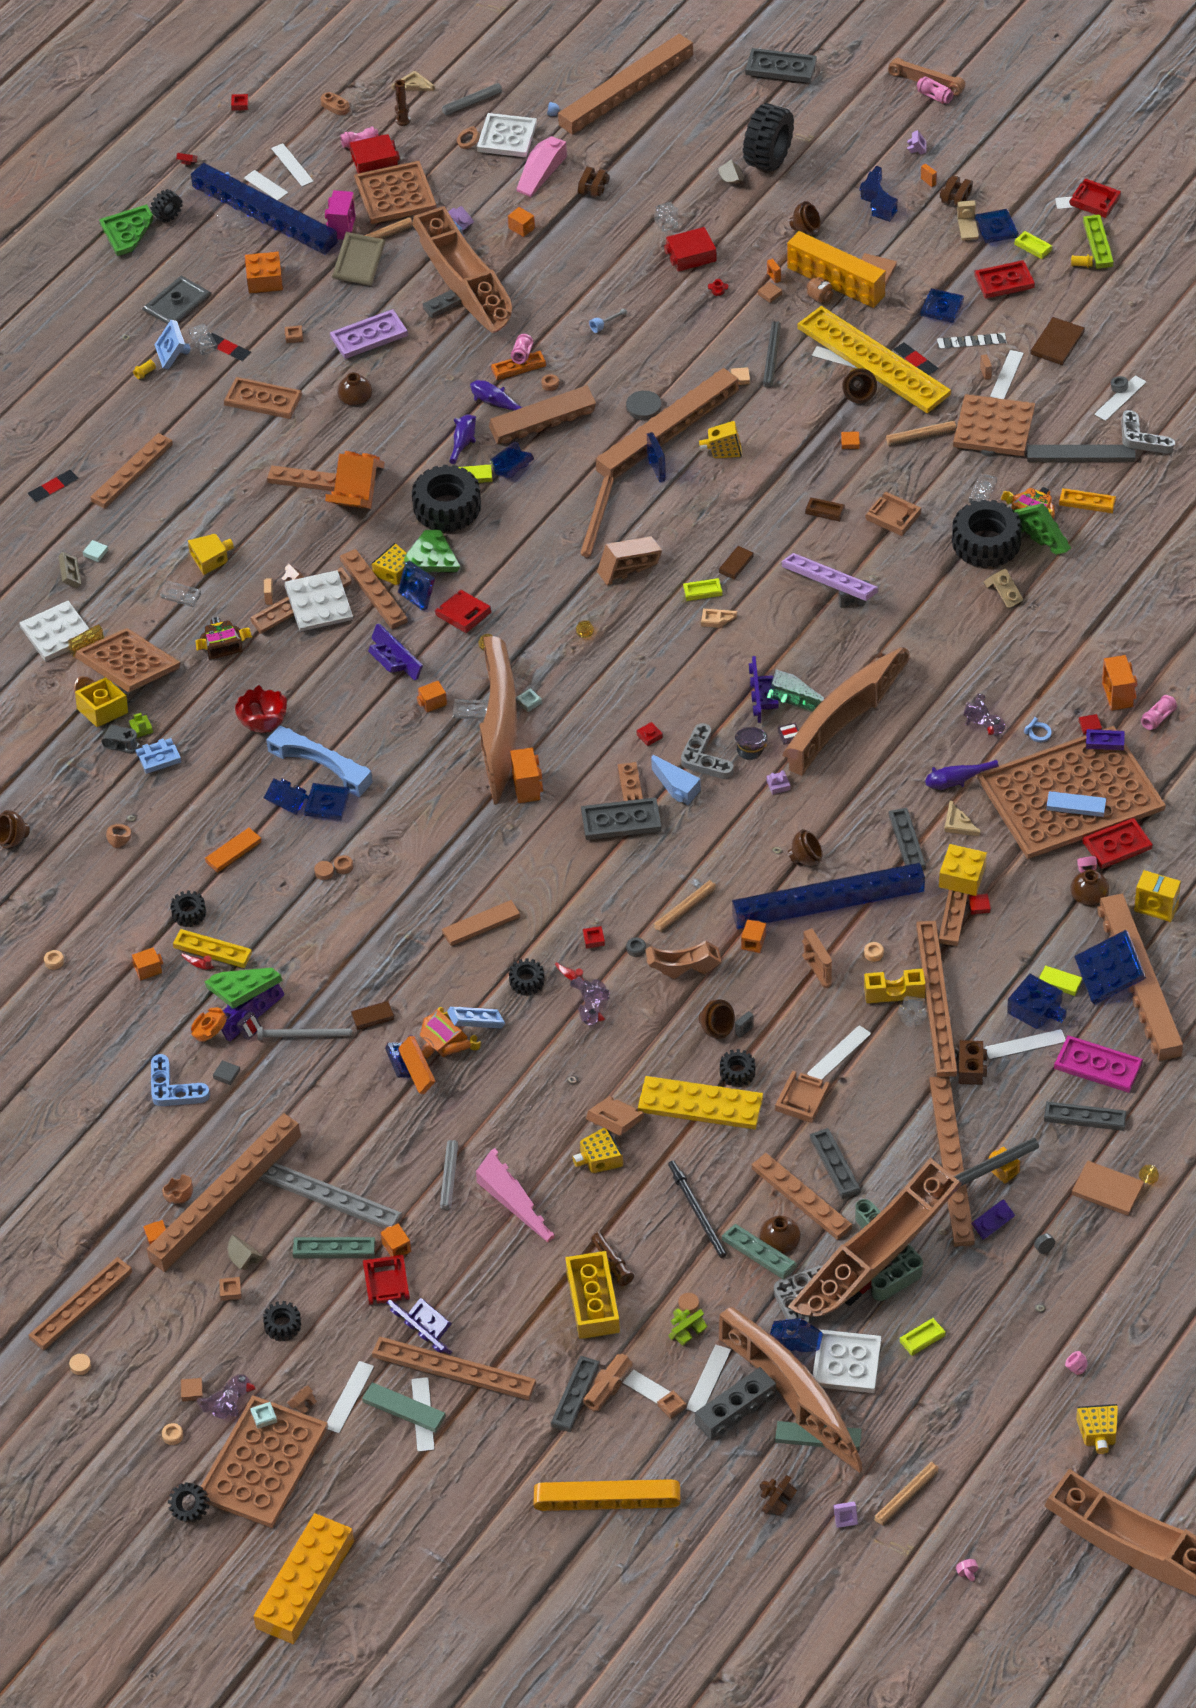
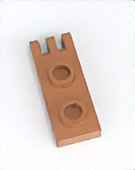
[618,762,643,801]

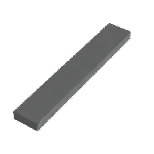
[1027,445,1136,462]

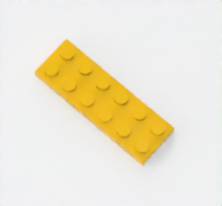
[638,1076,763,1130]

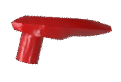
[181,953,214,970]
[555,962,585,982]

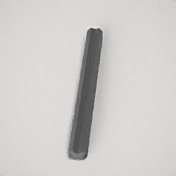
[763,321,781,388]
[953,1138,1039,1186]

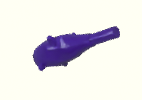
[470,380,523,411]
[449,414,476,464]
[925,760,999,790]

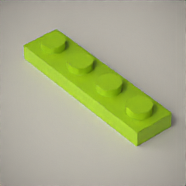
[1083,215,1114,269]

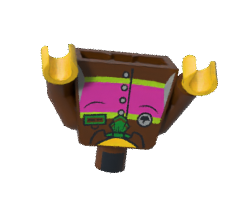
[195,617,252,660]

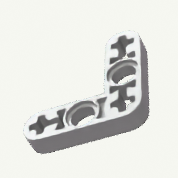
[1121,410,1175,453]
[681,723,734,779]
[774,1266,823,1333]

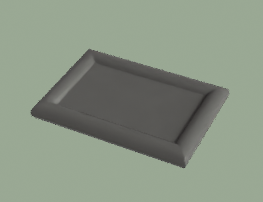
[142,276,212,324]

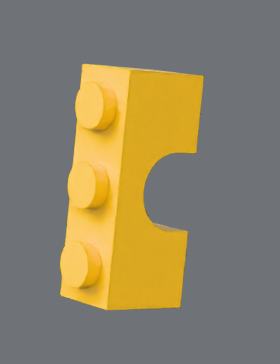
[864,969,925,1004]

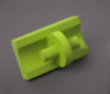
[668,1309,707,1346]

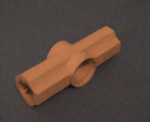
[583,1354,633,1411]

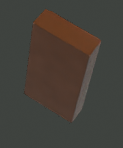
[805,497,845,522]
[719,546,754,580]
[351,1001,394,1030]

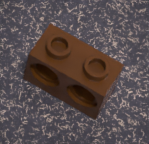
[959,1040,987,1085]

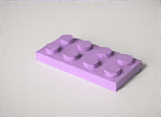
[330,309,408,359]

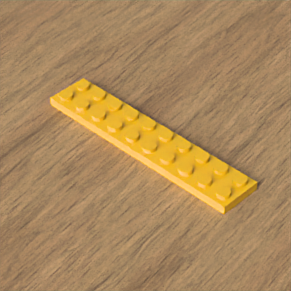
[797,306,951,413]

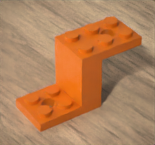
[325,451,385,509]

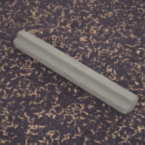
[442,83,502,115]
[440,1140,458,1210]

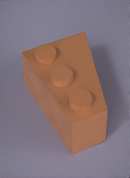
[597,536,662,586]

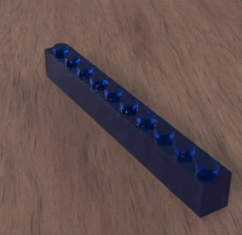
[191,162,338,255]
[732,863,925,929]

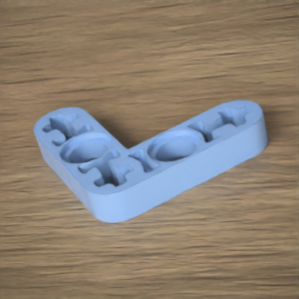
[151,1054,210,1106]

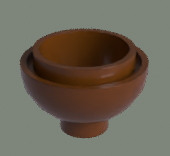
[789,201,821,235]
[842,368,877,404]
[337,372,372,405]
[0,810,30,848]
[788,829,823,866]
[1070,869,1109,905]
[699,999,735,1039]
[760,1215,801,1253]

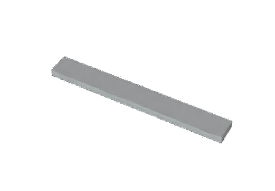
[259,1163,402,1229]

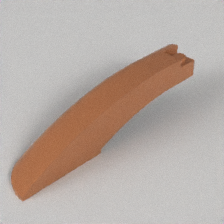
[413,206,512,333]
[480,636,517,805]
[782,647,910,776]
[788,1158,962,1316]
[719,1307,862,1473]
[1044,1469,1196,1596]

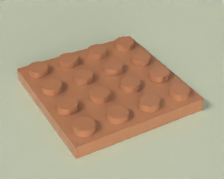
[354,161,437,224]
[953,394,1035,456]
[75,628,180,692]

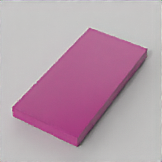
[1054,1035,1143,1093]

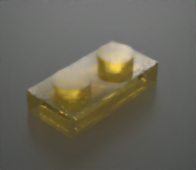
[68,624,104,657]

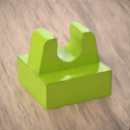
[129,713,153,738]

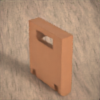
[865,492,921,536]
[802,928,832,988]
[775,1071,830,1123]
[586,1096,644,1135]

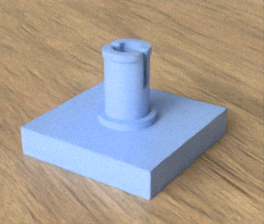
[155,320,190,370]

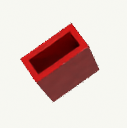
[349,134,400,174]
[664,227,717,272]

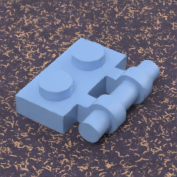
[135,738,181,774]

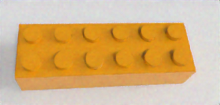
[787,231,886,308]
[253,1513,354,1645]

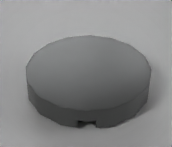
[626,391,661,420]

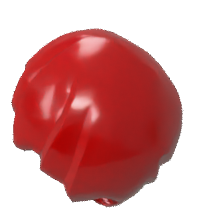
[235,685,287,733]

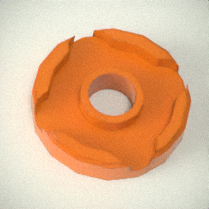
[191,1007,227,1041]

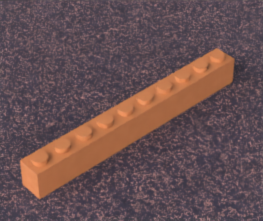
[558,33,693,135]
[596,368,739,480]
[1097,893,1183,1061]
[146,1113,301,1272]

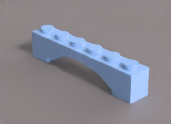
[267,725,373,798]

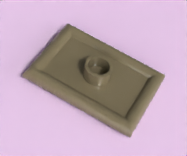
[332,232,386,286]

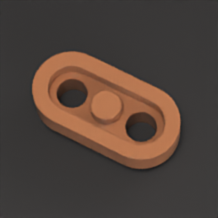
[320,92,350,115]

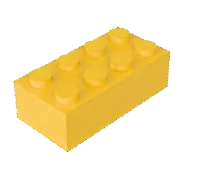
[565,1251,620,1339]

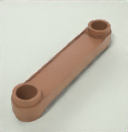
[888,57,966,96]

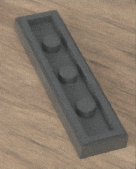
[888,808,926,873]
[1044,1101,1126,1131]
[810,1128,861,1199]
[551,1356,600,1433]

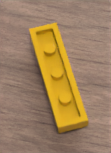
[173,929,252,968]

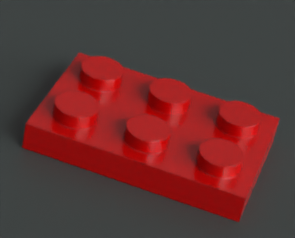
[974,260,1035,299]
[1083,818,1153,869]

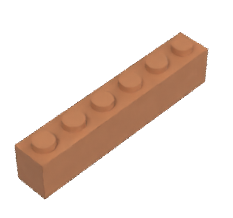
[489,385,596,445]

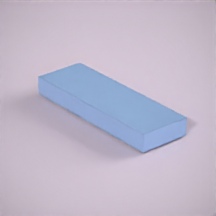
[1046,791,1106,817]
[447,1007,505,1028]

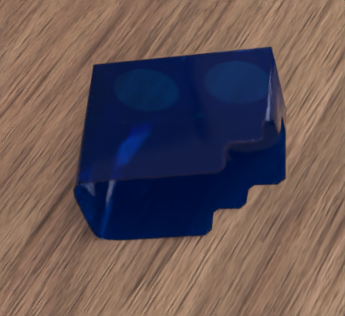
[770,1318,823,1353]

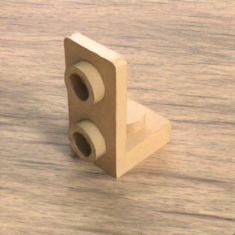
[957,201,979,240]
[984,568,1023,608]

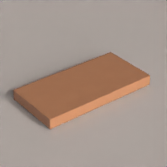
[224,377,302,419]

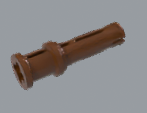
[394,79,410,126]
[591,1232,634,1286]

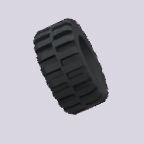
[742,103,794,172]
[412,465,481,532]
[952,500,1022,568]

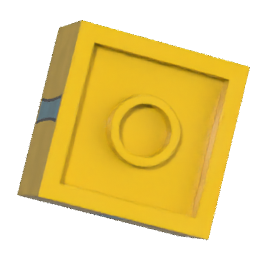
[1134,870,1181,922]

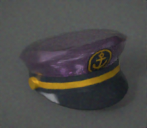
[735,727,768,760]

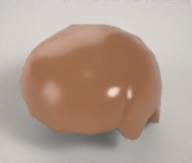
[162,1174,193,1204]

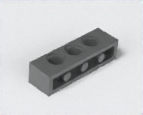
[695,1367,776,1440]

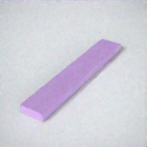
[781,553,878,601]

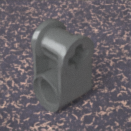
[101,725,139,753]

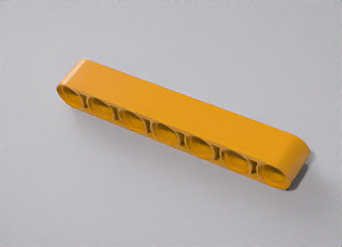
[533,1479,681,1511]

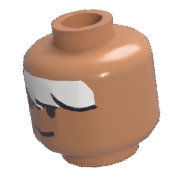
[806,277,833,303]

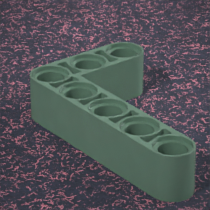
[855,1199,923,1301]

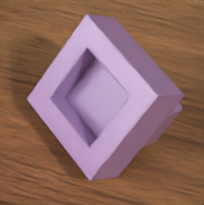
[907,130,926,155]
[767,770,790,795]
[833,1502,858,1528]

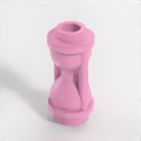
[917,77,954,104]
[340,126,379,149]
[511,334,533,364]
[1141,695,1177,730]

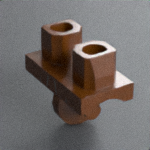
[759,1475,798,1516]

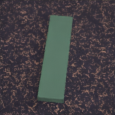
[722,1224,797,1280]
[293,1237,376,1258]
[362,1382,446,1433]
[775,1421,862,1451]

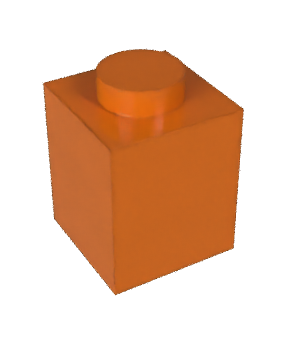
[508,207,535,237]
[417,681,447,713]
[741,920,766,953]
[132,947,164,981]
[380,1223,412,1256]

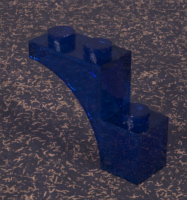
[859,166,898,222]

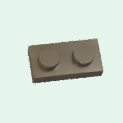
[58,552,81,588]

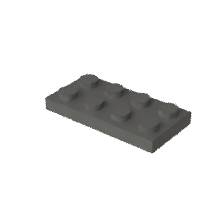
[745,48,817,83]
[581,797,661,840]

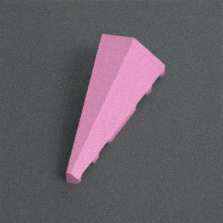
[476,1148,554,1242]

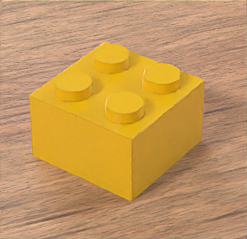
[75,677,128,727]
[939,844,987,896]

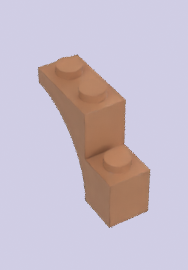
[645,940,722,979]

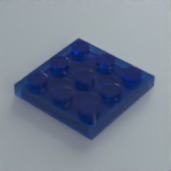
[1074,930,1147,1005]

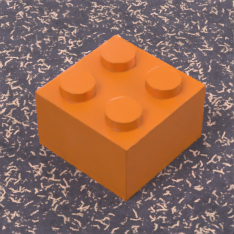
[245,252,283,294]
[1102,655,1137,711]
[510,747,543,804]

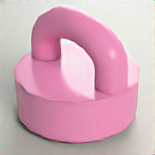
[1077,856,1097,873]
[1065,1351,1087,1375]
[956,1559,979,1582]

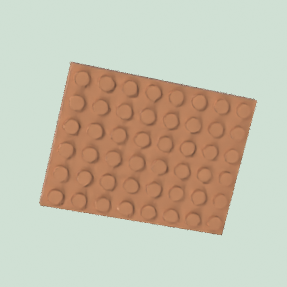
[977,726,1166,859]

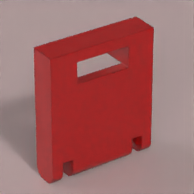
[1069,179,1121,218]
[434,590,492,633]
[363,1255,410,1305]

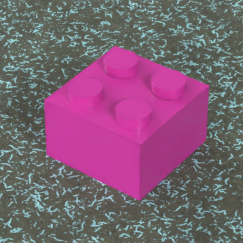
[325,190,356,240]

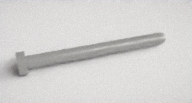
[257,1027,353,1040]

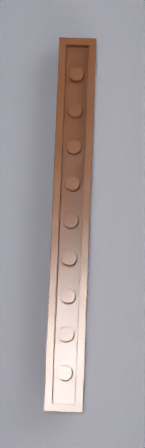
[916,921,957,1077]
[929,1077,975,1247]

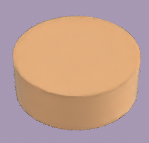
[864,942,884,962]
[44,950,64,970]
[69,1354,91,1375]
[162,1423,183,1445]

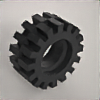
[150,189,183,222]
[170,890,206,927]
[509,958,544,996]
[719,1049,755,1087]
[263,1301,301,1341]
[168,1482,210,1523]

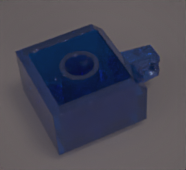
[1007,973,1067,1029]

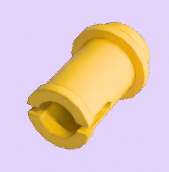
[1071,254,1093,268]
[133,359,156,379]

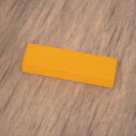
[1059,488,1116,514]

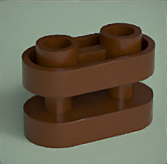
[578,166,610,198]
[939,175,973,207]

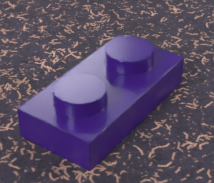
[1086,729,1125,750]
[971,1199,1015,1239]

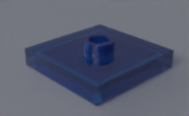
[974,209,1019,243]
[920,288,964,323]
[647,432,666,483]
[398,561,435,611]
[304,783,350,821]

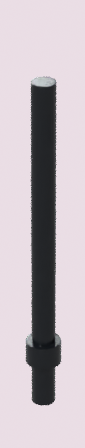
[668,1160,727,1258]

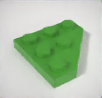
[99,204,153,256]
[1015,503,1071,555]
[404,530,460,572]
[204,968,283,1009]

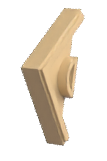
[391,71,435,91]
[944,801,980,836]

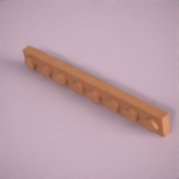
[372,1336,536,1400]

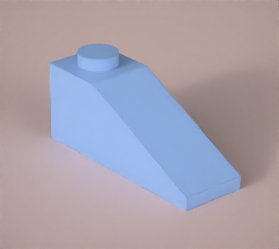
[651,755,701,805]

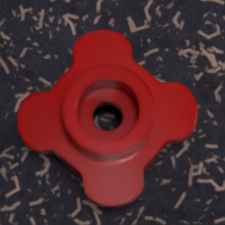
[708,279,728,296]

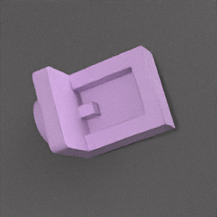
[448,206,474,231]

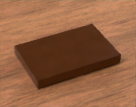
[1031,317,1085,365]

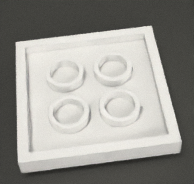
[477,113,537,157]
[285,570,353,632]
[20,601,94,662]
[813,1330,881,1393]

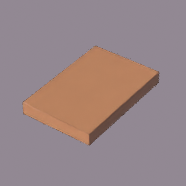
[1072,1160,1144,1216]

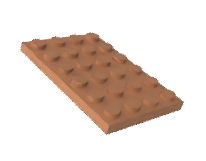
[201,1395,328,1528]

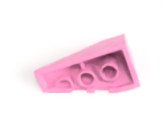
[517,136,567,197]

